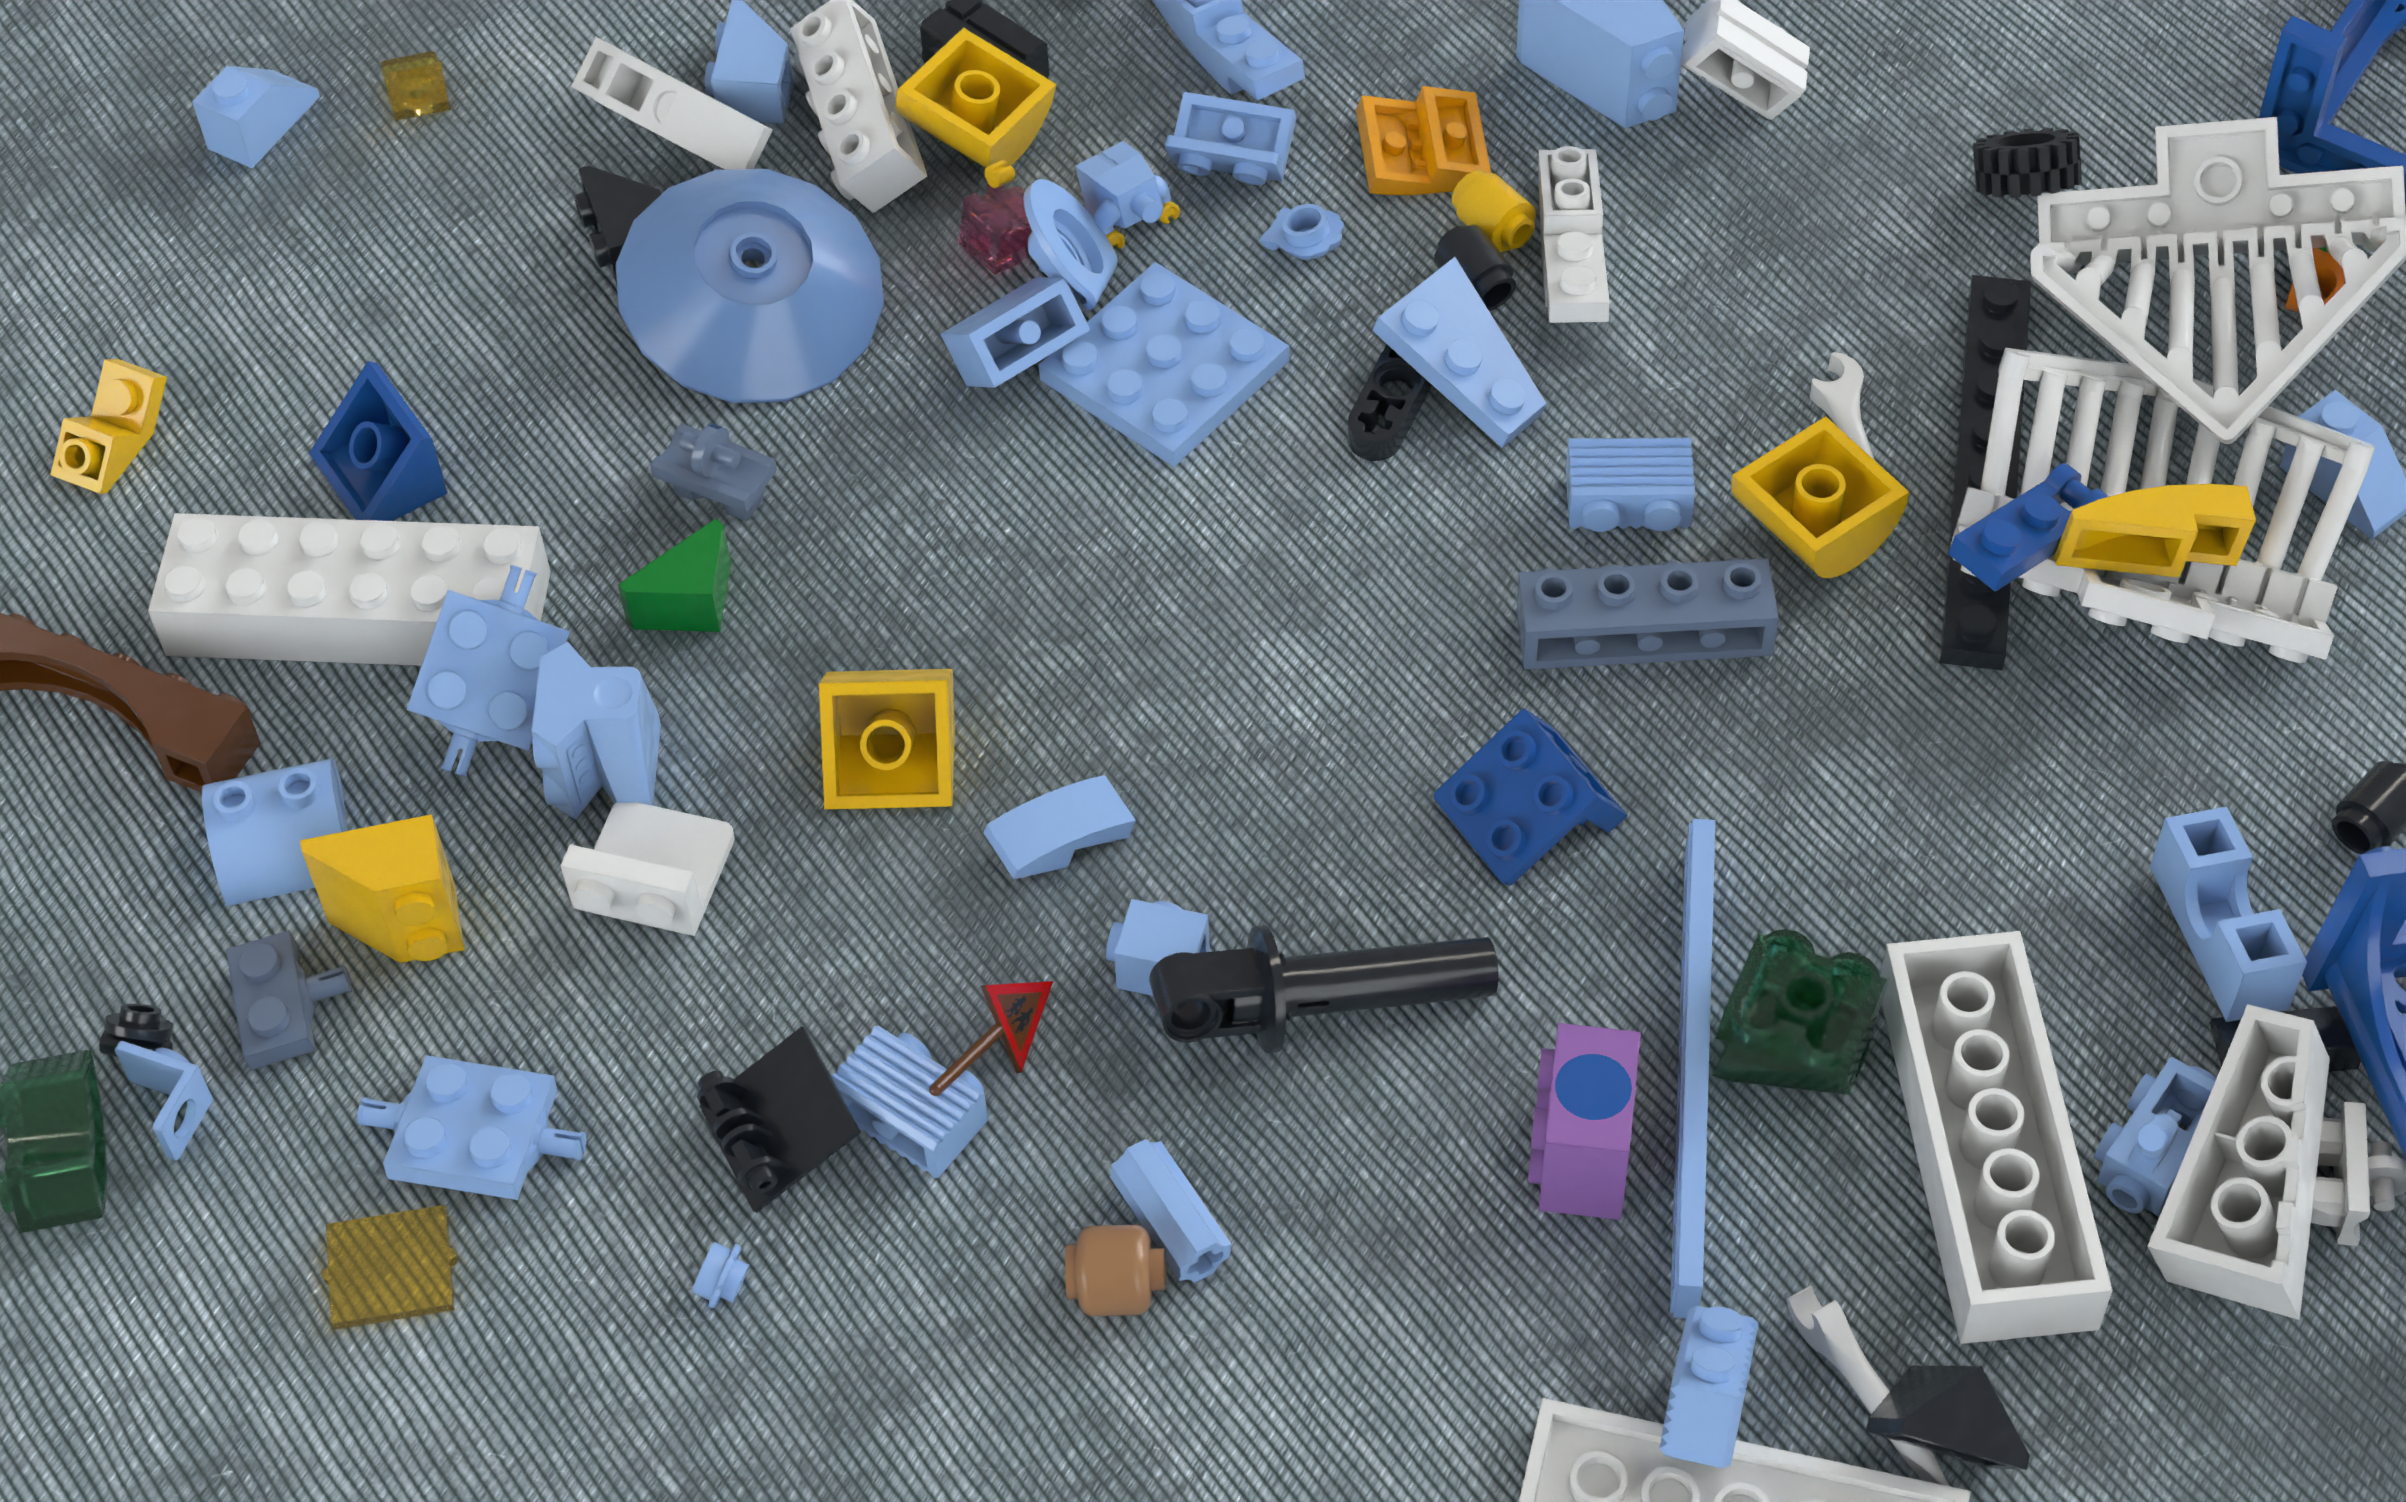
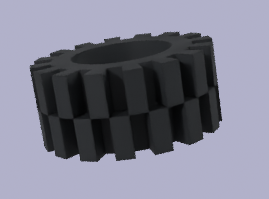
[1973,128,2082,198]

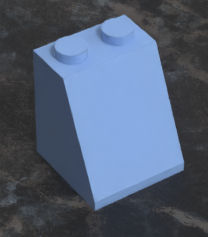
[1516,0,1684,128]

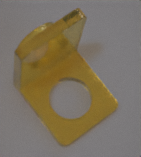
[381,51,451,121]

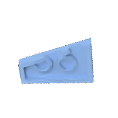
[1372,257,1547,448]

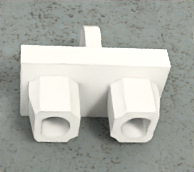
[2311,1102,2406,1246]

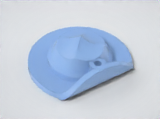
[1024,179,1117,311]

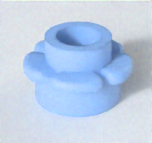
[692,1242,750,1308]

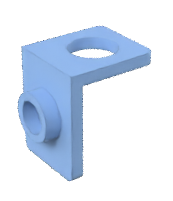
[115,1041,213,1160]

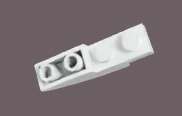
[571,37,773,170]
[1538,146,1610,323]

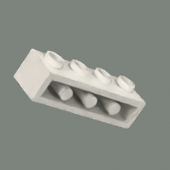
[790,0,928,213]

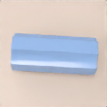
[1110,1139,1231,1283]

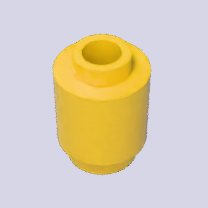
[1452,170,1536,252]

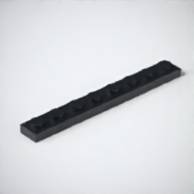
[1939,275,2031,671]

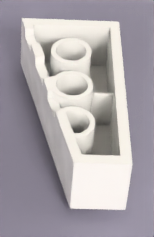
[2147,1004,2330,1320]

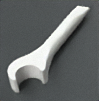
[1810,352,1875,460]
[1787,1286,1949,1486]

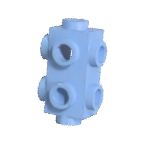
[2094,1056,2216,1216]

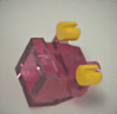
[958,160,1032,275]

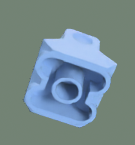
[531,642,661,820]

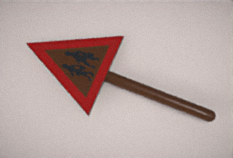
[929,981,1053,1096]

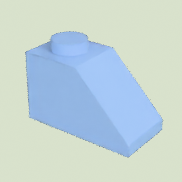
[192,66,320,169]
[2279,390,2406,539]

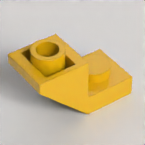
[50,359,167,494]

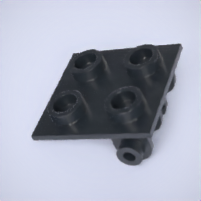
[697,1026,861,1213]

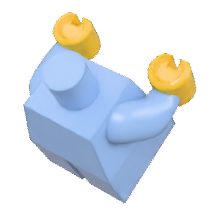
[1075,141,1180,249]

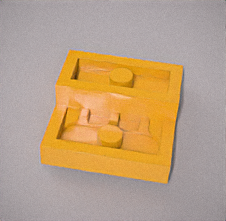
[1356,86,1491,195]

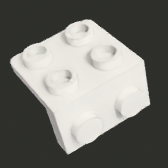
[560,802,735,936]

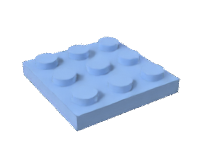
[1039,262,1290,467]

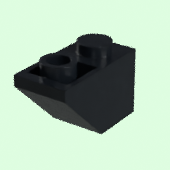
[574,166,662,285]

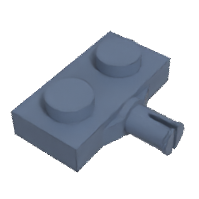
[226,930,353,1070]

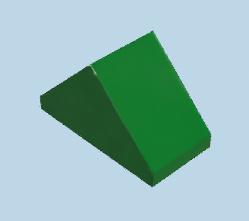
[618,518,731,632]

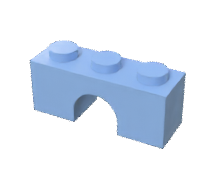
[2150,807,2307,1022]

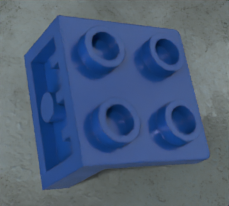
[1434,708,1628,886]

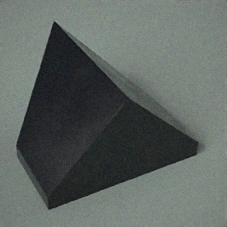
[1866,1366,2030,1470]

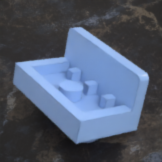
[1165,92,1297,185]

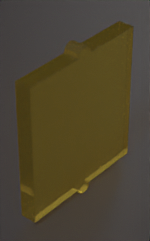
[322,1205,458,1330]

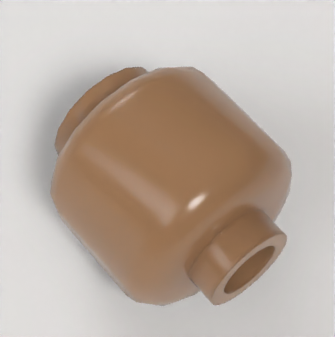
[1065,1225,1166,1316]

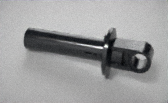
[1149,925,1499,1053]

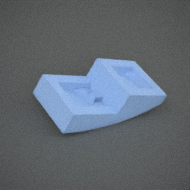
[983,775,1136,879]

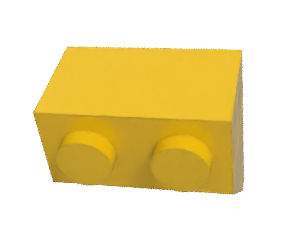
[819,669,955,810]
[300,814,465,963]

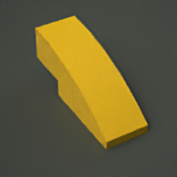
[2054,484,2256,578]

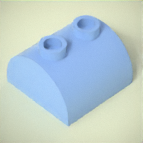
[202,758,348,906]

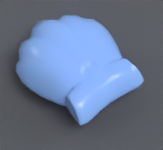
[1259,204,1344,260]

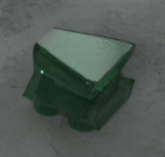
[1712,929,1890,1095]

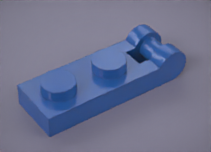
[1948,463,2109,592]

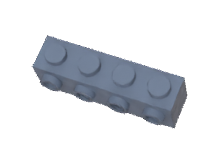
[1517,558,1779,670]

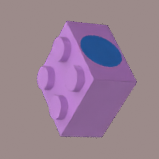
[1528,1023,1641,1220]

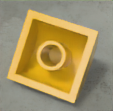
[896,28,1056,168]
[1731,416,1909,578]

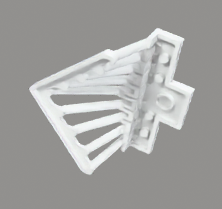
[2030,117,2406,444]
[1950,348,2375,663]

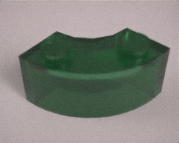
[0,1049,107,1233]

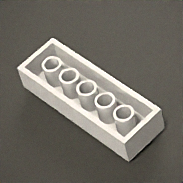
[148,513,551,666]
[1878,931,2113,1344]

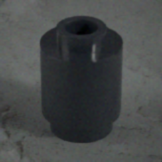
[1434,225,1516,311]
[2332,761,2406,855]

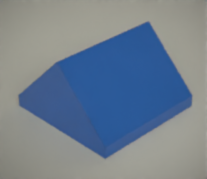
[309,361,448,521]

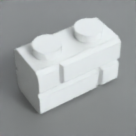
[1681,0,1810,120]

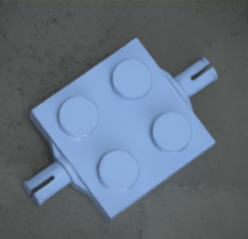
[406,565,570,777]
[357,1055,586,1200]

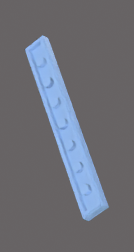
[1670,818,1716,1319]

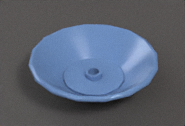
[616,169,884,403]

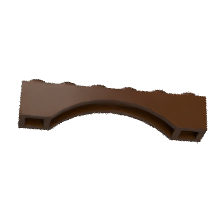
[0,613,261,793]

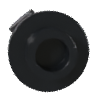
[99,1004,173,1057]

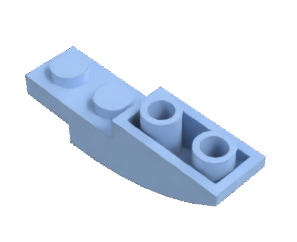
[1152,0,1305,101]

